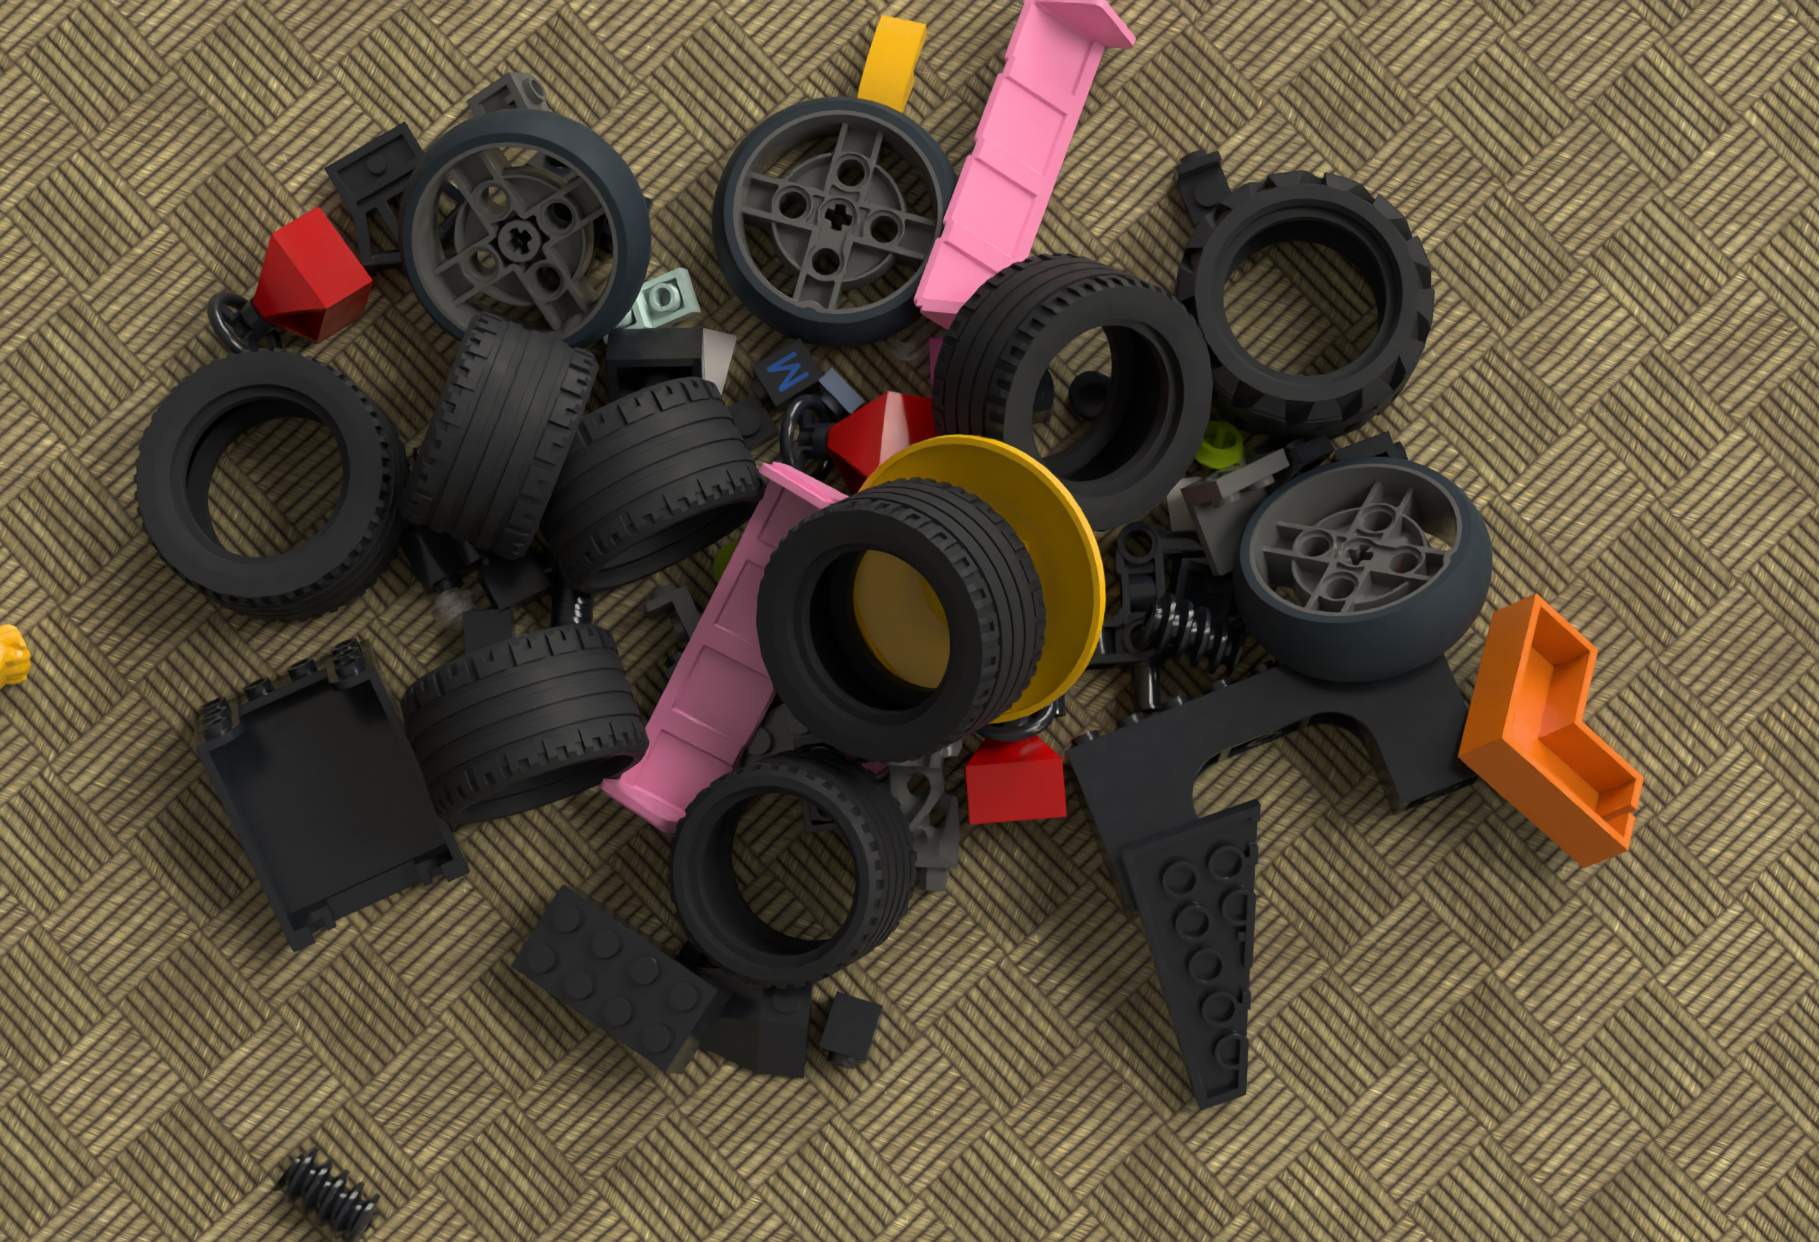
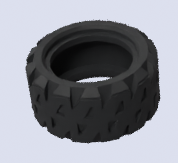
[1173,170,1435,443]

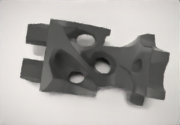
[886,738,963,891]

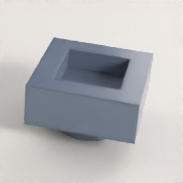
[818,368,865,418]

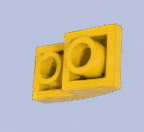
[857,15,927,113]

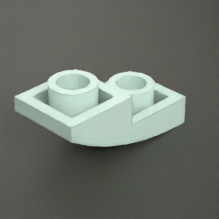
[603,268,701,344]

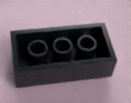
[511,885,734,1074]

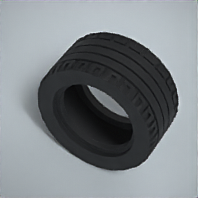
[932,252,1213,532]
[134,348,411,623]
[756,477,1046,764]

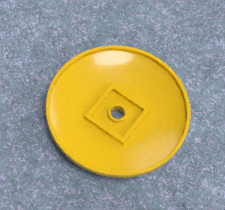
[853,434,1106,723]

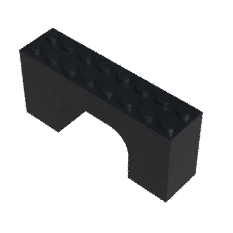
[1063,653,1483,922]

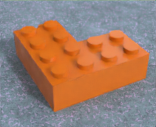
[1458,593,1644,868]

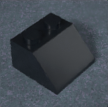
[606,328,705,403]

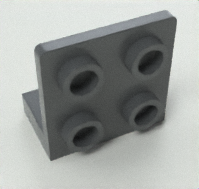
[1180,448,1290,577]

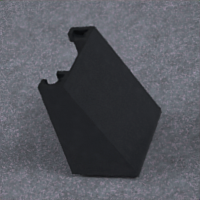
[194,638,470,953]

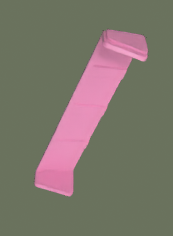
[914,0,1136,330]
[599,462,849,834]

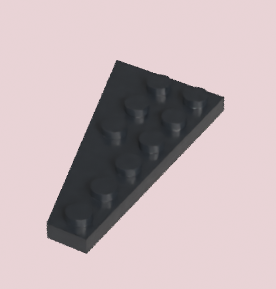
[1118,799,1261,1111]

